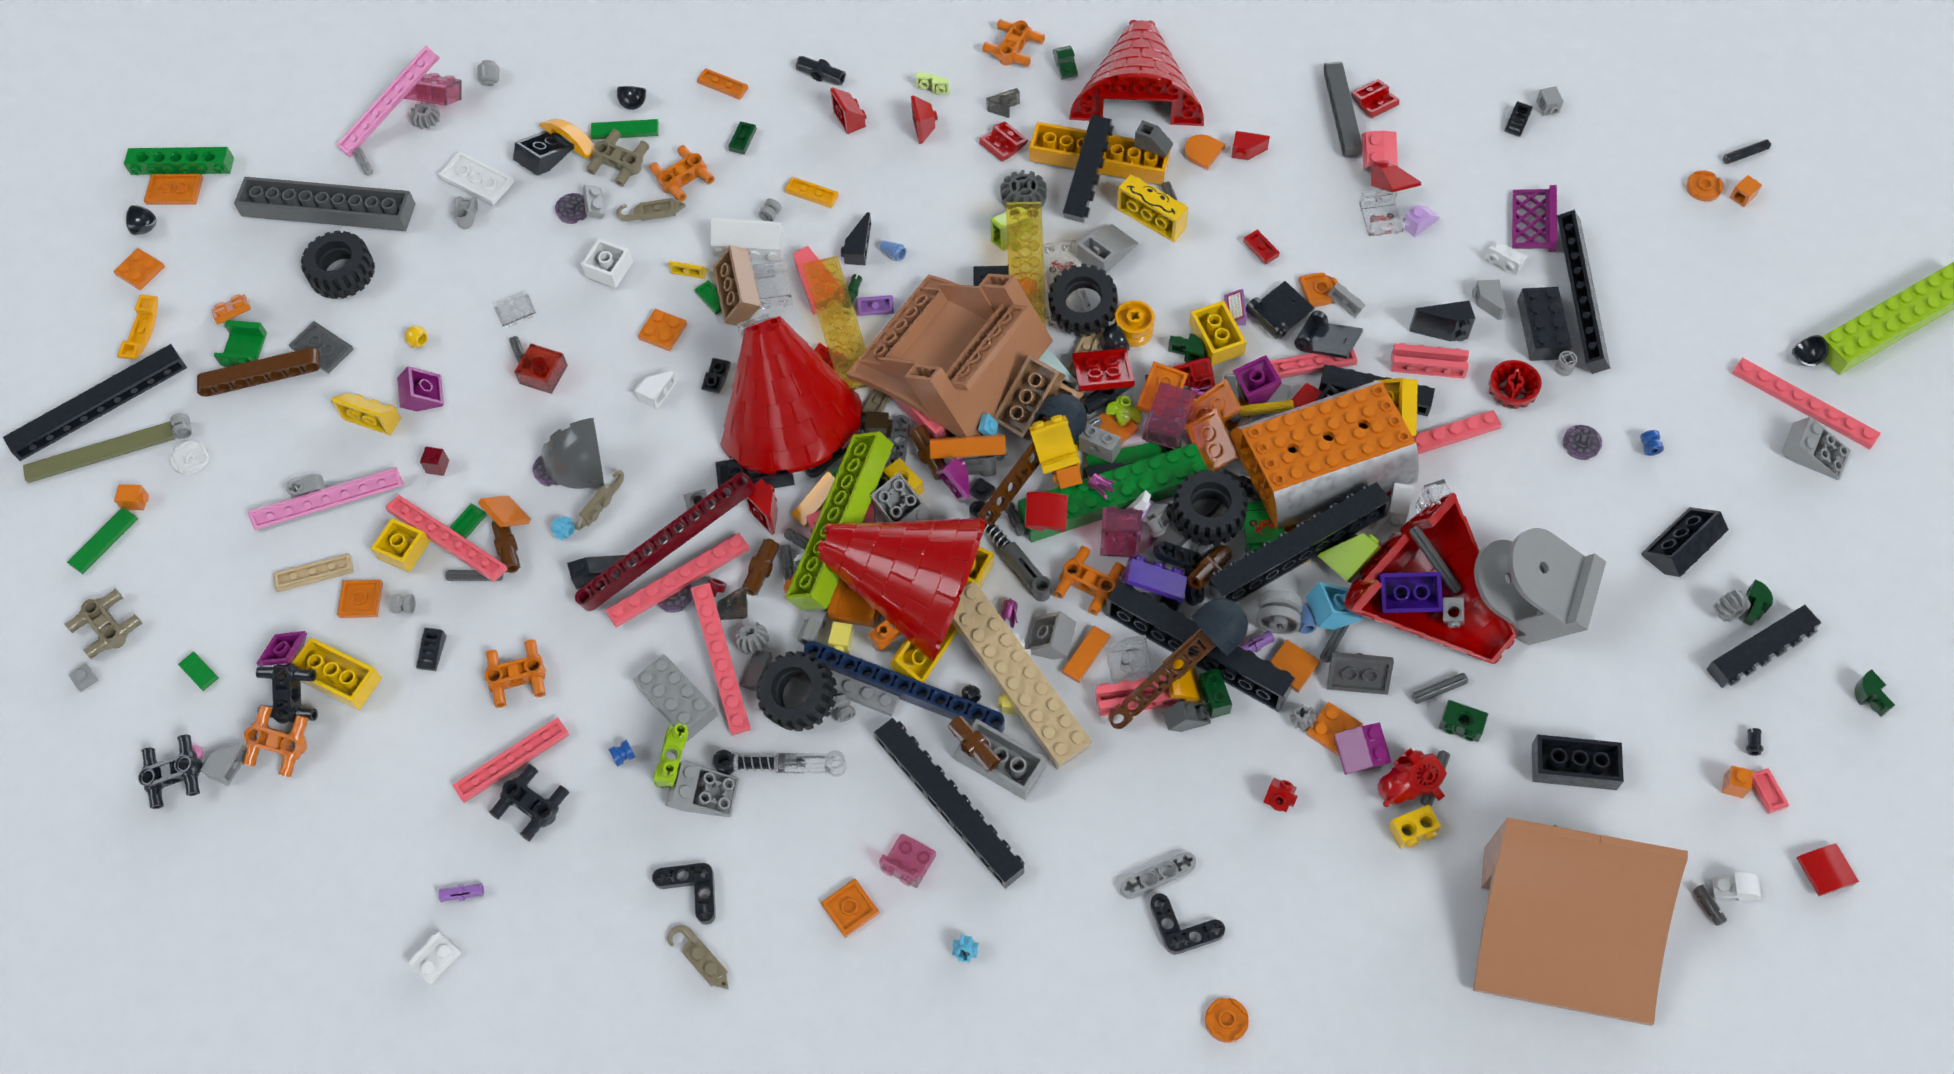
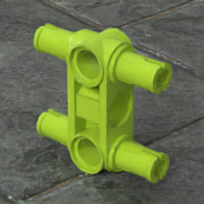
[652,723,689,788]

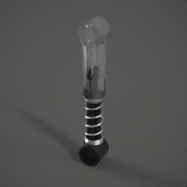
[713,750,847,777]

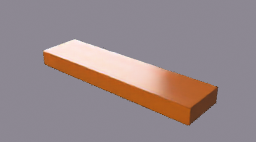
[929,434,1006,459]

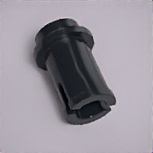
[1746,728,1764,756]

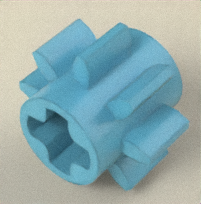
[551,515,575,541]
[952,935,979,963]

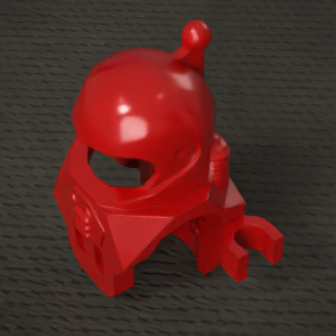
[1377,748,1447,807]

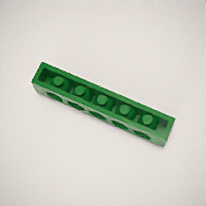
[124,147,234,175]

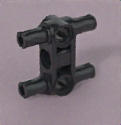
[256,663,318,724]
[138,734,203,809]
[489,764,570,842]

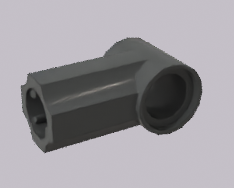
[961,455,997,477]

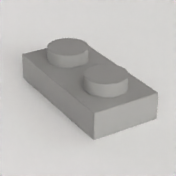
[582,184,605,219]
[1328,282,1366,318]

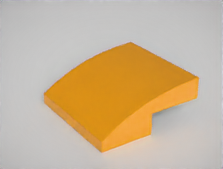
[1162,659,1203,703]

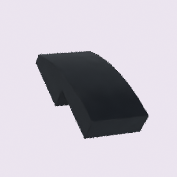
[701,358,731,393]

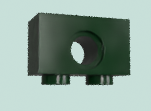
[1198,668,1232,719]
[1438,700,1489,742]

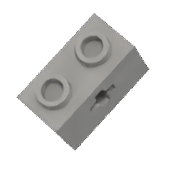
[1078,423,1121,464]

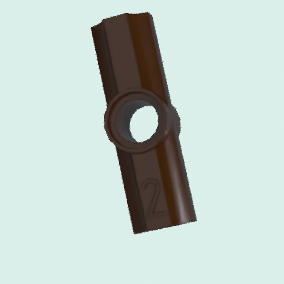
[910,425,946,480]
[491,521,521,573]
[742,538,780,596]
[1187,544,1232,590]
[948,715,1001,772]

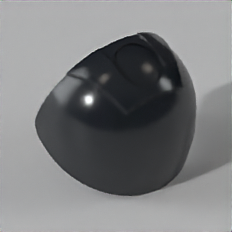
[617,86,646,110]
[126,205,157,235]
[1100,323,1130,352]
[1792,335,1828,367]

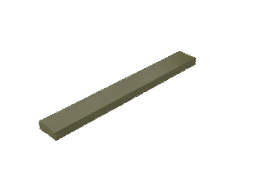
[23,421,175,483]

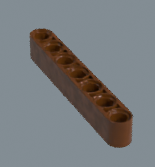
[197,348,320,397]

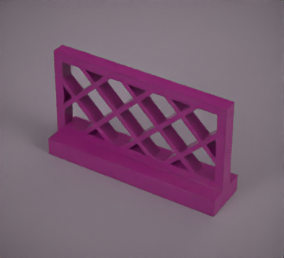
[1512,185,1557,252]

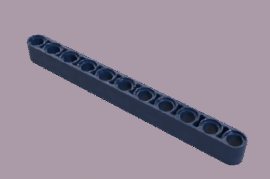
[804,641,1005,733]

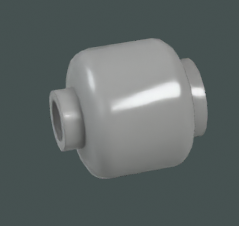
[477,60,500,86]

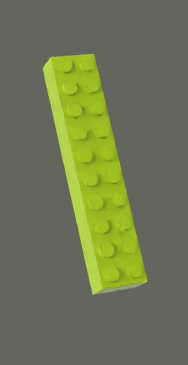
[1822,262,1954,375]
[785,431,894,610]

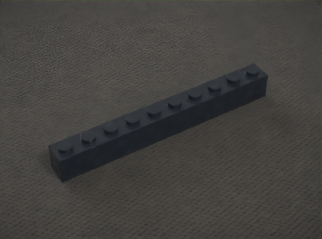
[1557,209,1611,374]
[3,344,187,461]
[874,717,1025,889]

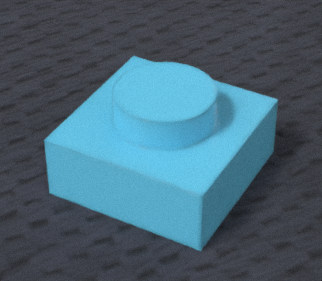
[978,413,998,436]

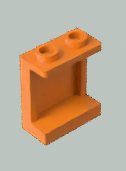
[827,578,881,628]

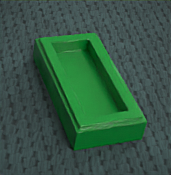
[694,280,722,315]
[449,503,487,539]
[178,651,219,691]

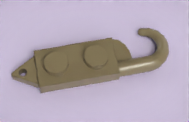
[616,198,686,222]
[575,470,624,530]
[667,925,729,990]

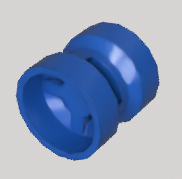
[1640,430,1664,456]
[608,740,636,767]

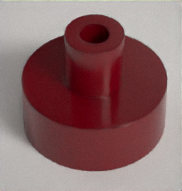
[707,578,727,597]

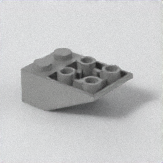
[1077,224,1138,273]
[1782,416,1851,480]
[870,472,934,522]
[665,761,739,817]

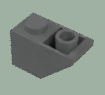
[1134,120,1173,157]
[1162,701,1211,732]

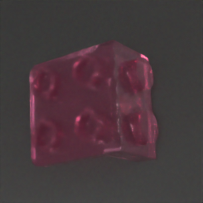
[879,834,936,889]

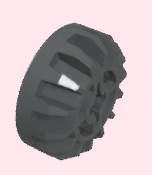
[1000,170,1047,214]

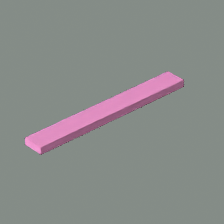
[336,46,440,157]
[248,467,404,530]

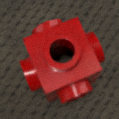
[1263,778,1298,812]

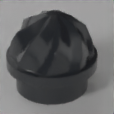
[961,684,981,703]

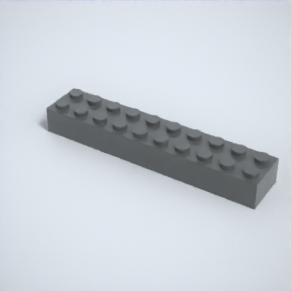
[234,177,416,231]

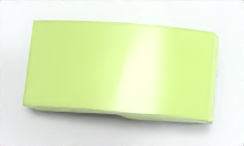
[916,72,950,94]

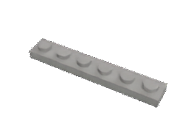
[794,670,900,717]

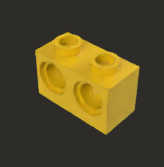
[1388,805,1441,849]

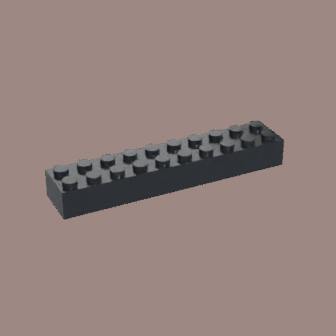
[1209,482,1390,603]
[1106,580,1295,713]

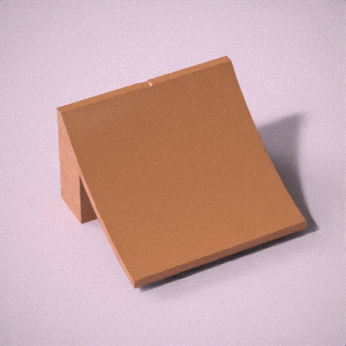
[846,274,1053,437]
[1473,818,1688,1026]

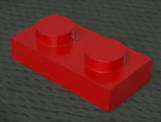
[1243,229,1280,265]

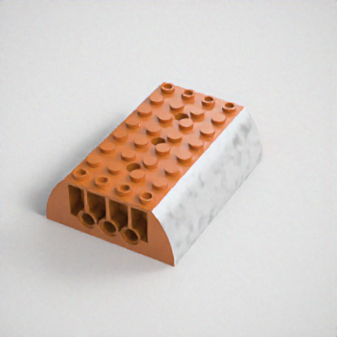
[1230,381,1419,530]

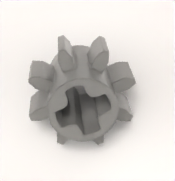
[1290,705,1317,731]

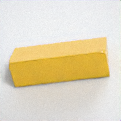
[668,261,708,279]

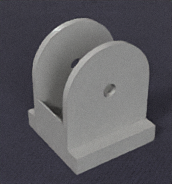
[1474,528,1606,645]

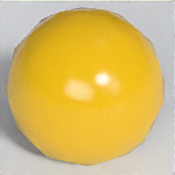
[405,325,428,348]

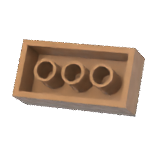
[713,245,761,327]
[994,355,1066,440]

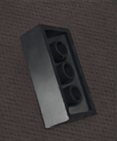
[1641,507,1729,577]

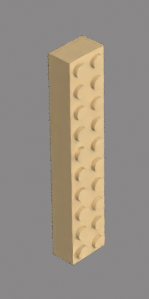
[951,581,1092,770]

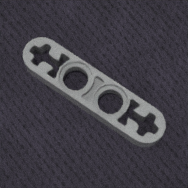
[1120,852,1196,899]

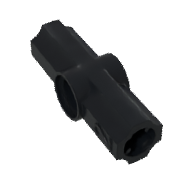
[795,56,846,85]
[1081,387,1132,415]

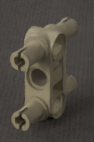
[586,129,650,187]
[64,588,143,660]

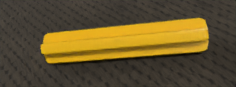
[1240,400,1294,416]

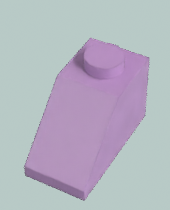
[1402,204,1440,237]

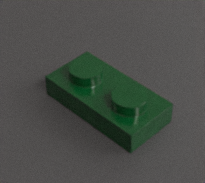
[728,121,757,154]

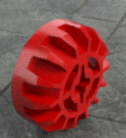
[1488,360,1542,409]

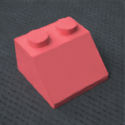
[1361,130,1398,169]

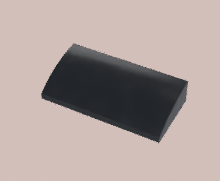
[715,459,795,497]

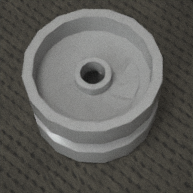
[1257,590,1303,634]

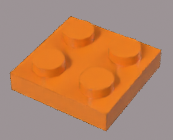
[113,248,165,290]
[212,294,251,325]
[638,309,687,351]
[1306,702,1363,756]

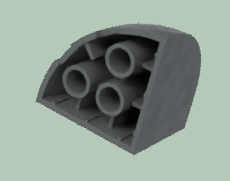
[541,418,604,489]

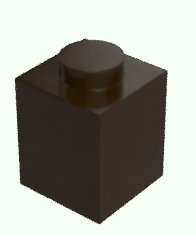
[865,411,893,438]

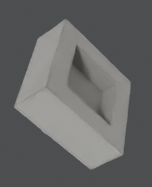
[69,664,98,692]

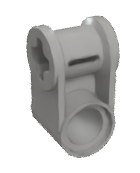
[453,196,478,229]
[286,474,325,498]
[1143,503,1173,537]

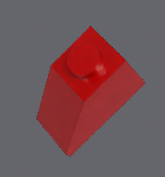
[1231,131,1270,160]

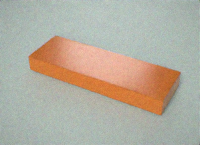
[697,68,748,100]
[1062,626,1111,683]

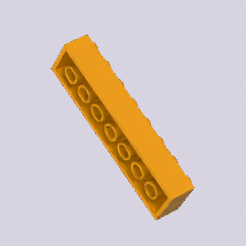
[1029,122,1171,185]

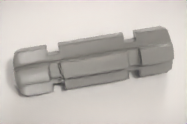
[353,147,373,175]

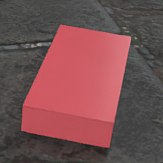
[1752,768,1789,814]

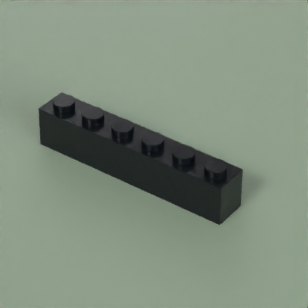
[1063,114,1114,223]
[1319,364,1435,417]
[1706,604,1822,688]

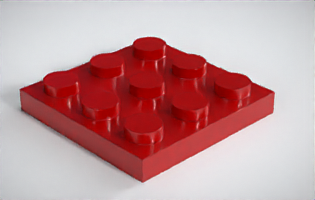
[1072,348,1135,392]

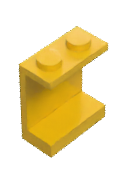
[1029,415,1080,474]

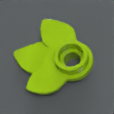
[1106,395,1141,427]

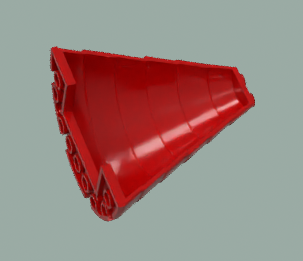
[1069,20,1204,126]
[720,316,863,474]
[1344,492,1517,664]
[817,517,986,661]

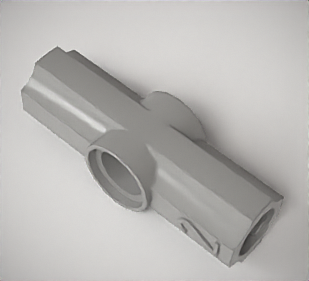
[797,605,829,645]

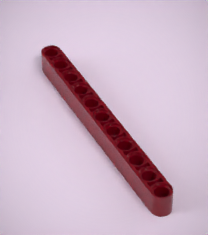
[575,473,755,611]

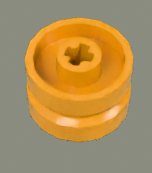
[1115,300,1155,347]

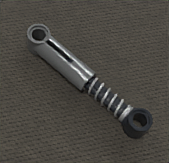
[969,501,1051,602]

